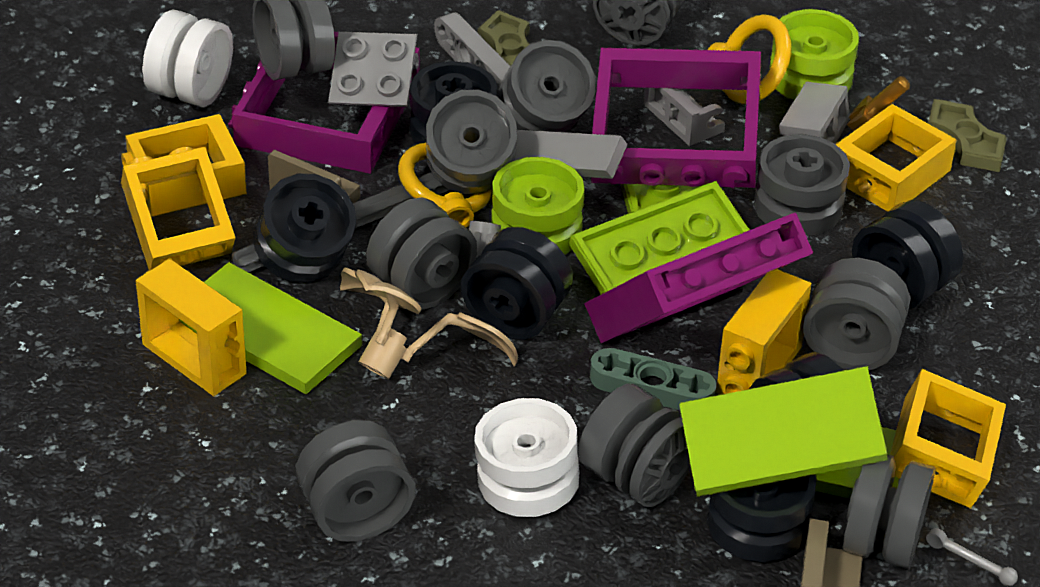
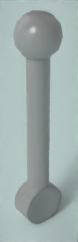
[926,528,1018,586]

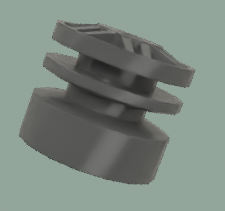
[593,0,685,45]
[578,383,691,507]

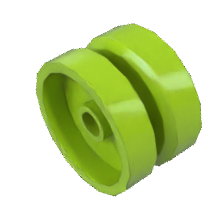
[769,9,859,100]
[491,157,585,255]

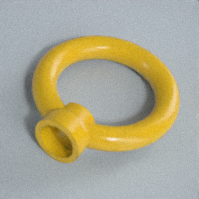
[708,14,791,104]
[398,143,492,227]

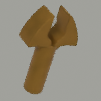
[846,76,910,131]

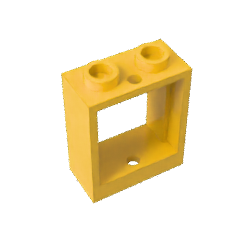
[836,104,957,212]
[121,114,247,217]
[121,147,235,270]
[136,258,247,396]
[716,269,812,395]
[890,369,1006,508]

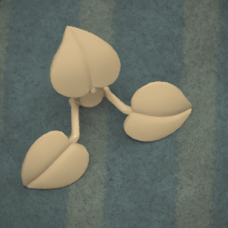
[340,268,518,379]

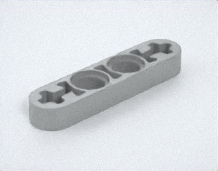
[434,12,511,89]

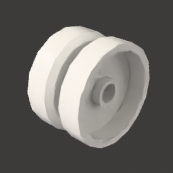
[142,9,233,108]
[474,398,579,517]

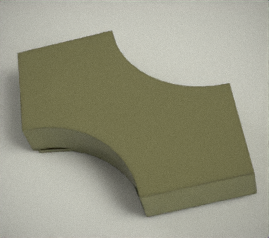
[478,10,530,66]
[928,99,1007,172]

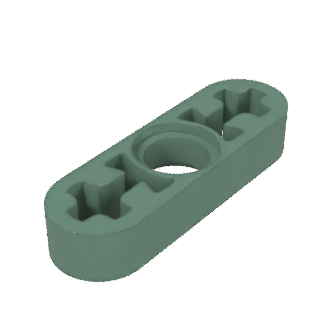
[590,348,717,410]

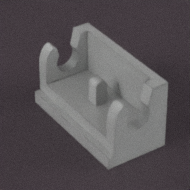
[779,82,850,144]
[643,88,725,146]

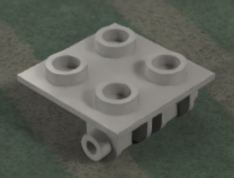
[328,32,419,107]

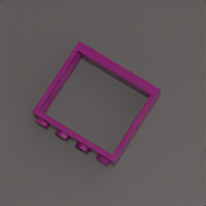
[228,32,420,174]
[591,48,761,188]
[584,212,813,343]

